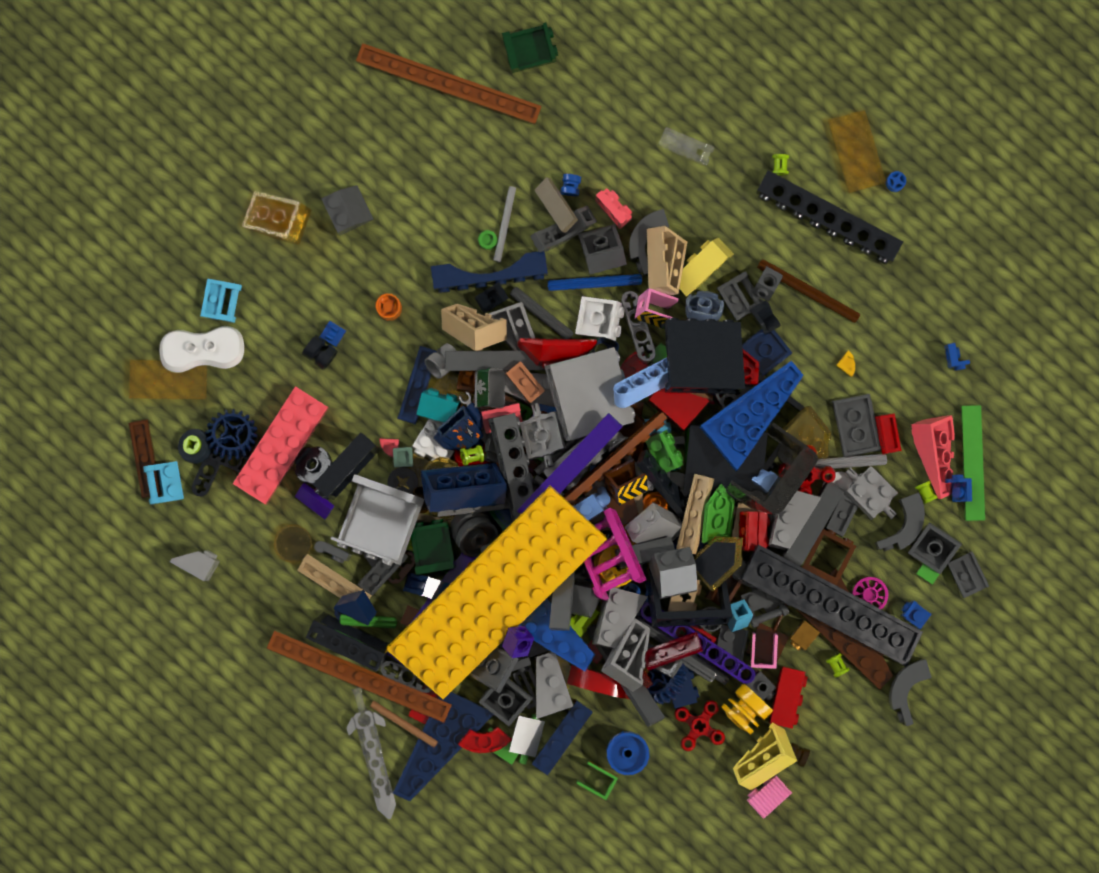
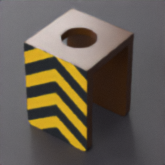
[604,459,648,506]

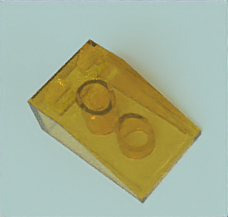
[242,191,312,245]

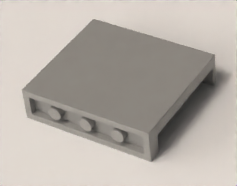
[544,347,635,441]
[331,474,424,566]

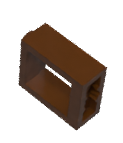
[802,529,856,586]

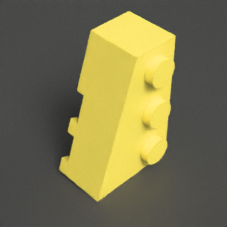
[733,722,797,790]

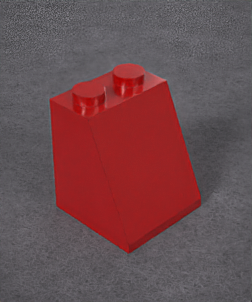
[648,388,709,432]

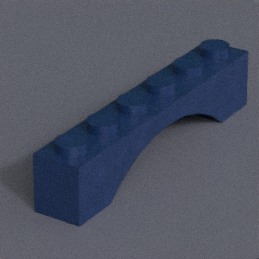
[431,251,548,294]

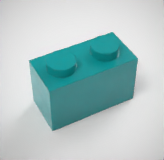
[416,388,462,423]

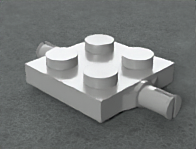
[520,403,566,468]
[844,466,898,520]

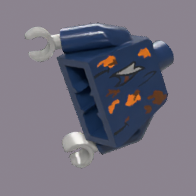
[424,391,484,451]

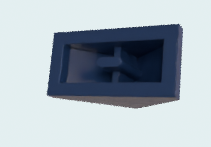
[334,590,377,625]

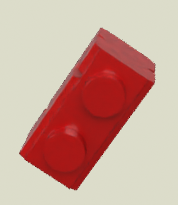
[739,511,770,551]

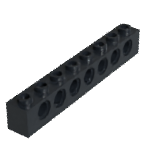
[756,170,904,265]

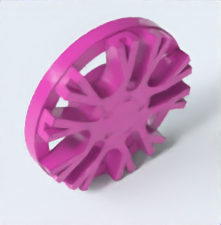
[852,577,888,609]

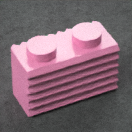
[747,775,792,819]

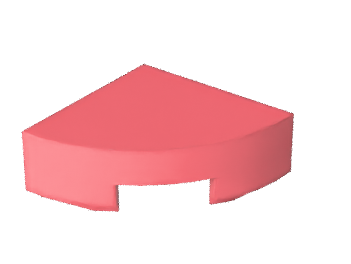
[380,439,399,458]

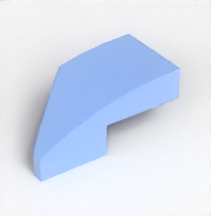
[752,469,780,496]

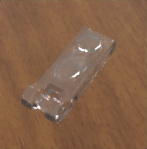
[658,127,715,165]

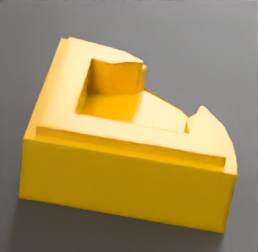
[836,350,855,377]

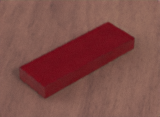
[644,632,703,671]

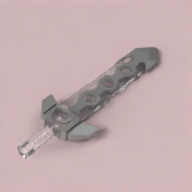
[347,687,396,819]

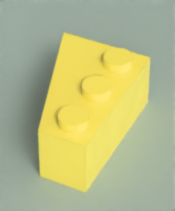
[679,238,734,297]

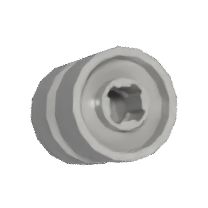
[425,343,457,379]

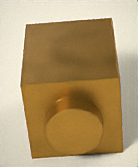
[789,620,820,651]

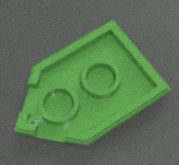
[701,484,735,543]

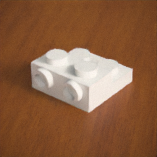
[575,296,625,341]
[412,419,455,463]

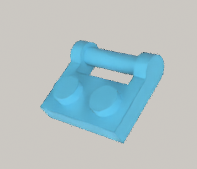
[200,279,242,323]
[143,461,184,505]

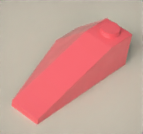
[911,415,955,499]

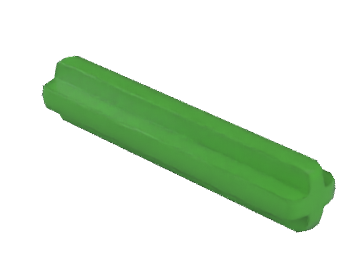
[340,614,397,628]

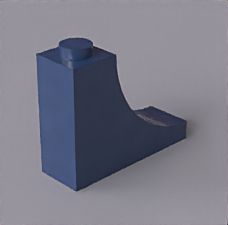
[403,573,450,600]

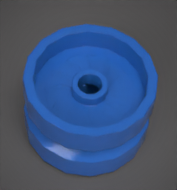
[606,731,649,775]

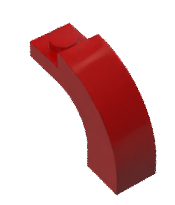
[567,665,629,699]

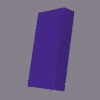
[295,483,334,520]

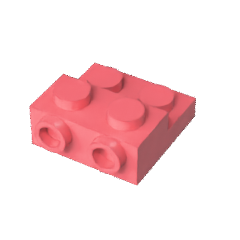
[595,189,632,229]

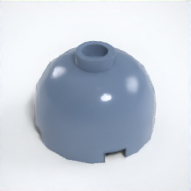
[685,291,724,321]

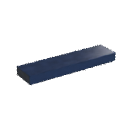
[397,346,437,425]

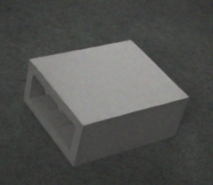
[625,503,682,544]

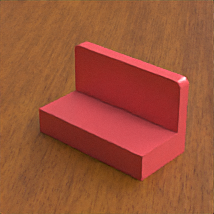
[480,402,522,434]

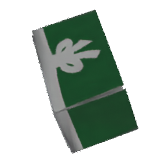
[475,368,505,409]

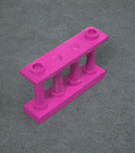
[584,508,647,600]

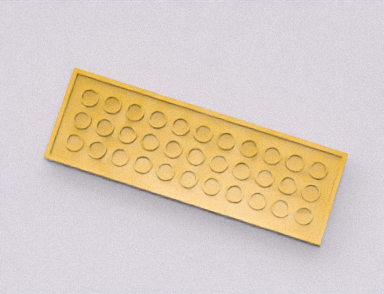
[387,485,607,699]

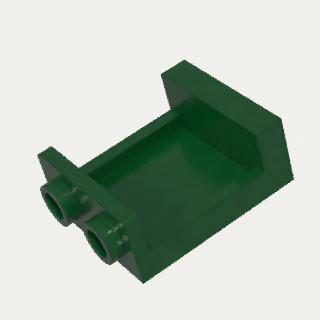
[502,22,558,73]
[411,519,456,575]

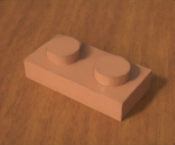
[505,361,545,404]

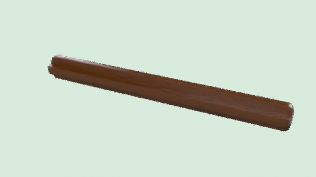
[757,259,860,323]

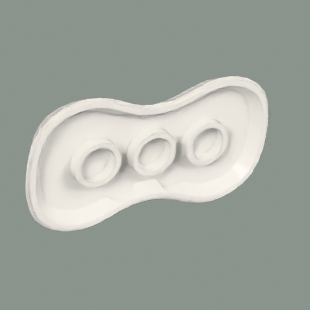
[160,326,244,373]

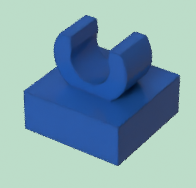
[320,321,346,347]

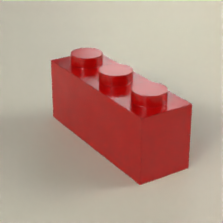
[768,666,808,729]

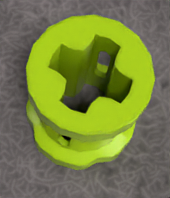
[772,154,789,176]
[460,445,484,466]
[915,480,938,505]
[826,653,850,678]

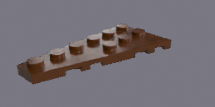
[796,568,893,690]

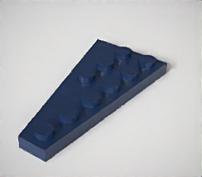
[393,692,494,801]

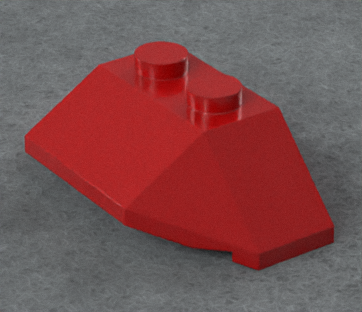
[517,338,597,368]

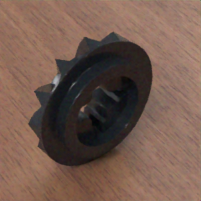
[387,467,418,494]

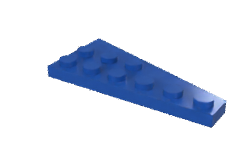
[700,361,803,472]
[519,598,595,672]

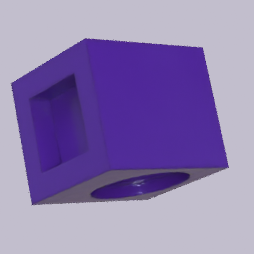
[502,626,534,658]

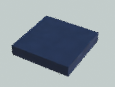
[742,330,792,376]

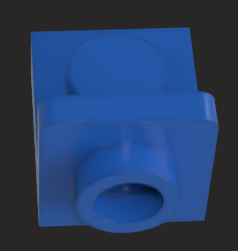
[944,343,970,371]
[945,475,972,502]
[901,600,931,630]

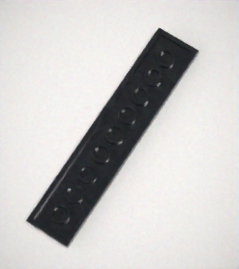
[740,545,923,667]

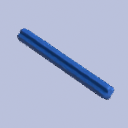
[548,274,642,291]

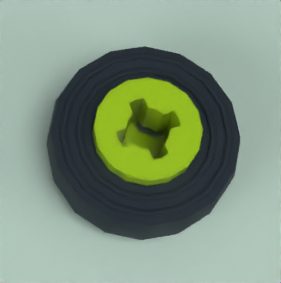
[178,429,212,463]

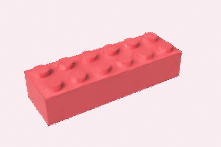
[233,386,329,505]

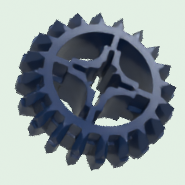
[205,409,258,461]
[642,663,688,705]

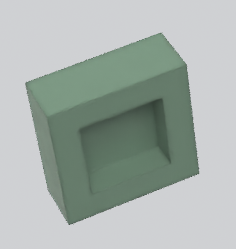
[393,447,414,468]

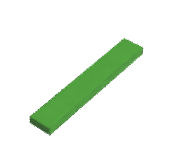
[961,405,985,521]

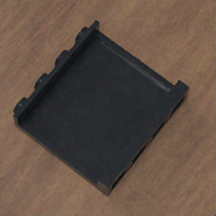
[661,318,745,394]
[683,424,768,505]

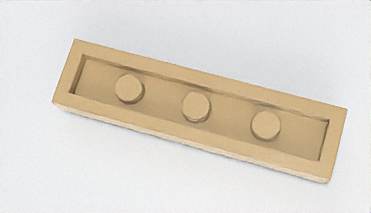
[676,474,714,554]
[297,554,372,600]

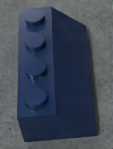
[421,463,507,512]

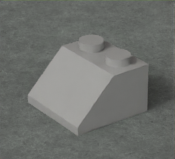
[170,550,220,581]

